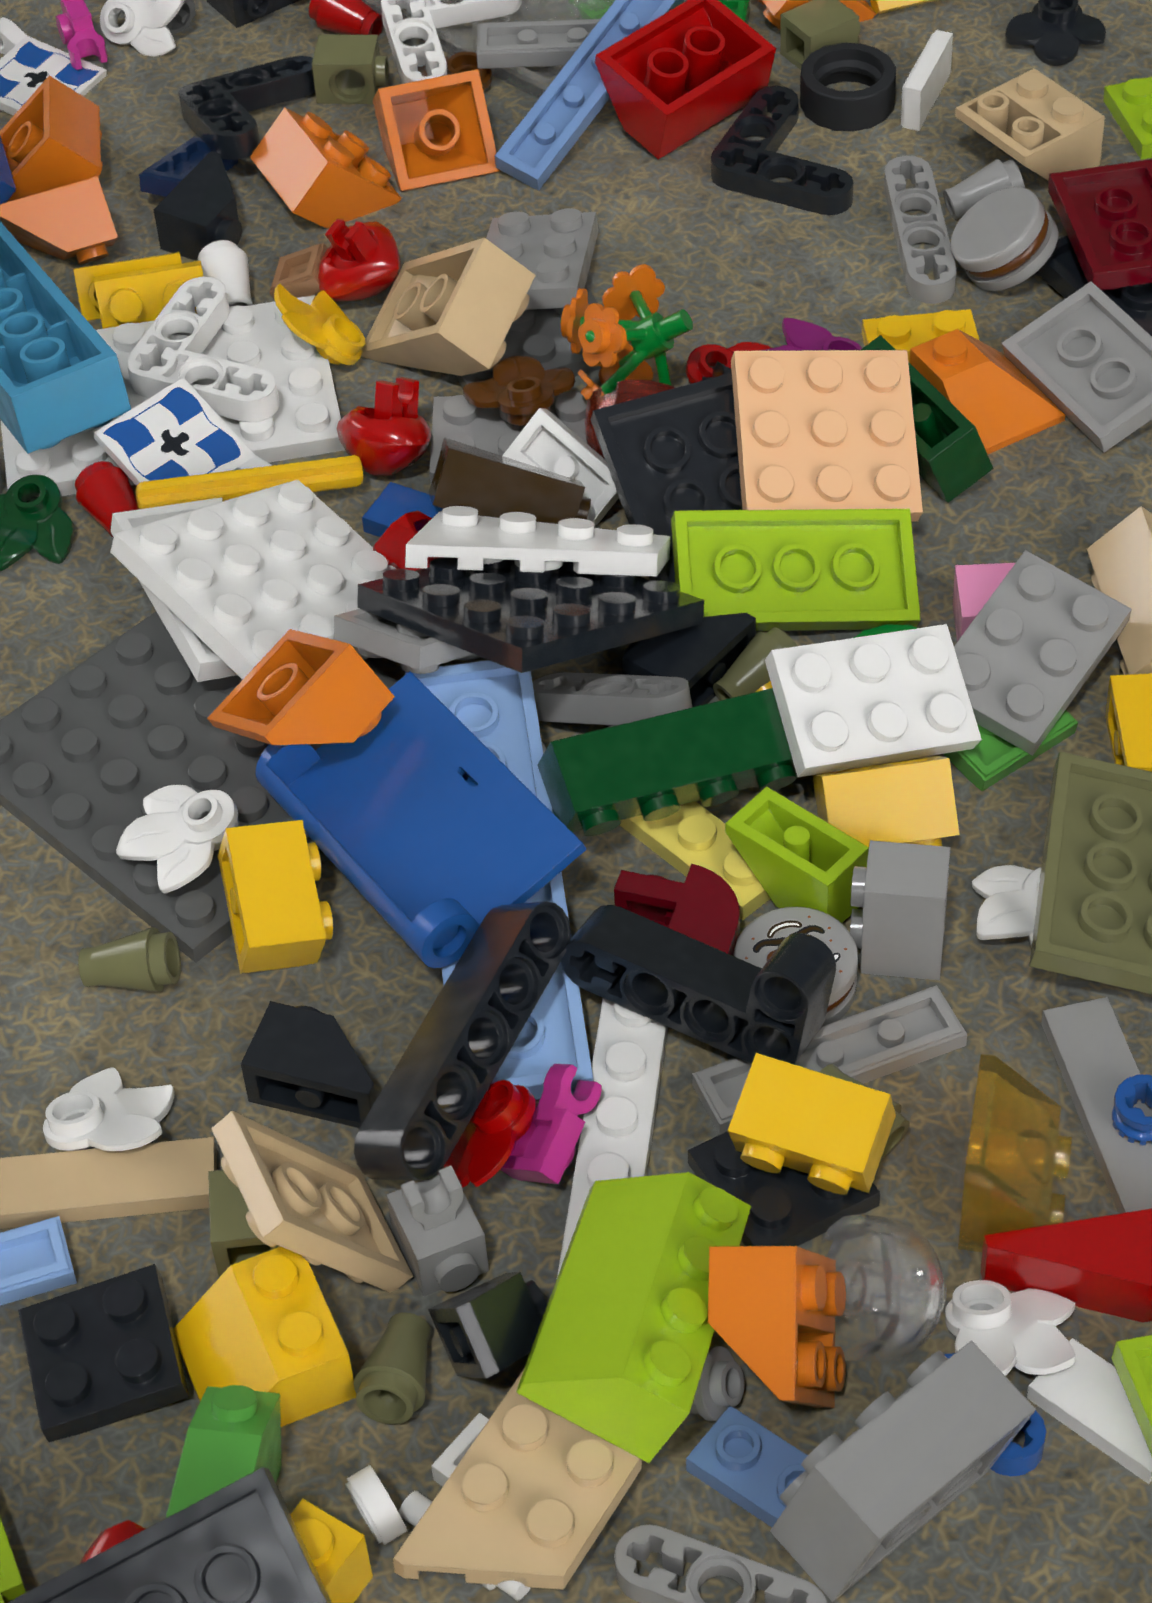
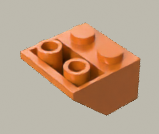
[250,107,402,229]
[708,1246,846,1408]

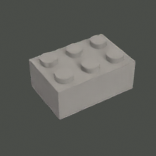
[770,1340,1036,1602]

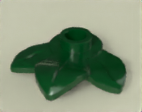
[0,474,74,571]

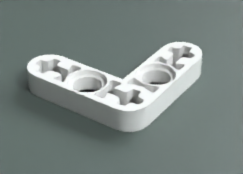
[381,0,522,84]
[126,276,279,423]

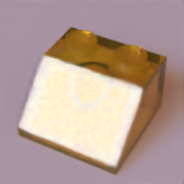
[958,1054,1072,1252]

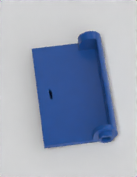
[255,671,587,968]

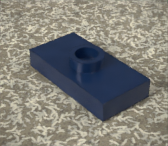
[139,136,238,197]

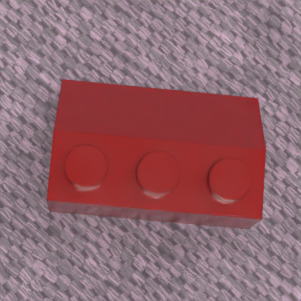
[595,0,776,160]

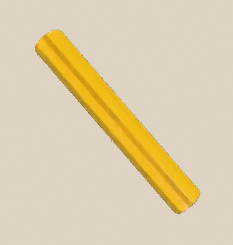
[136,455,363,509]

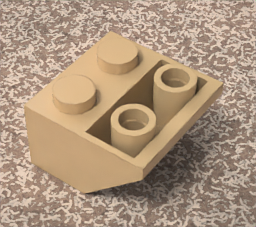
[955,68,1105,181]

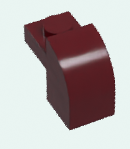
[614,864,740,956]

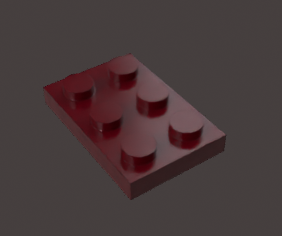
[1048,159,1152,290]

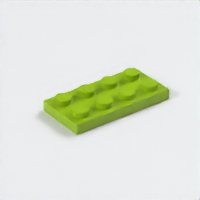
[671,509,921,631]

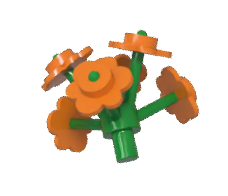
[560,264,693,410]

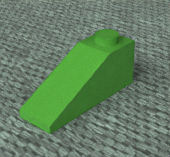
[165,1385,281,1519]

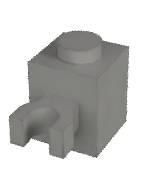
[387,1166,489,1297]

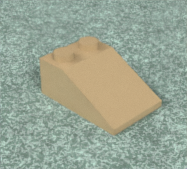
[361,237,536,376]

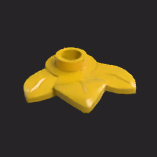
[274,283,366,366]

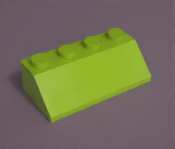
[516,1172,751,1463]

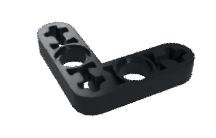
[178,56,315,160]
[711,86,854,215]

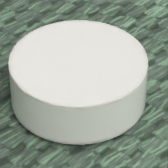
[345,1465,407,1545]

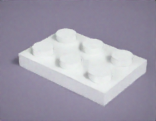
[765,624,982,777]

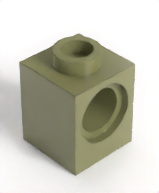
[312,34,389,104]

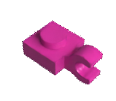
[55,0,108,70]
[500,1063,602,1184]

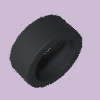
[800,43,896,132]

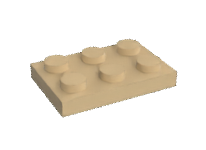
[211,1111,413,1292]

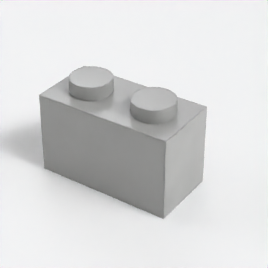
[850,840,951,980]

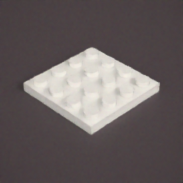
[110,479,396,680]

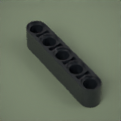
[354,901,571,1180]

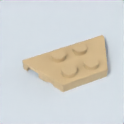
[393,1370,642,1590]

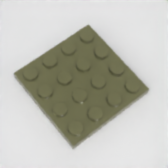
[1029,751,1152,994]

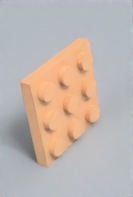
[731,350,923,522]

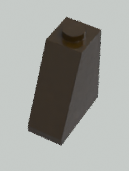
[429,438,591,524]

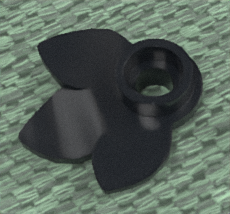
[1005,0,1106,66]

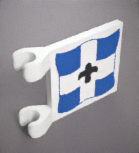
[0,17,107,116]
[94,377,272,485]

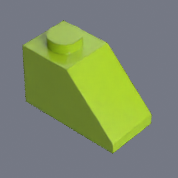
[725,786,869,923]

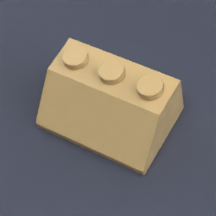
[1087,506,1152,675]

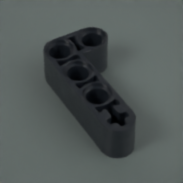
[561,905,836,1065]

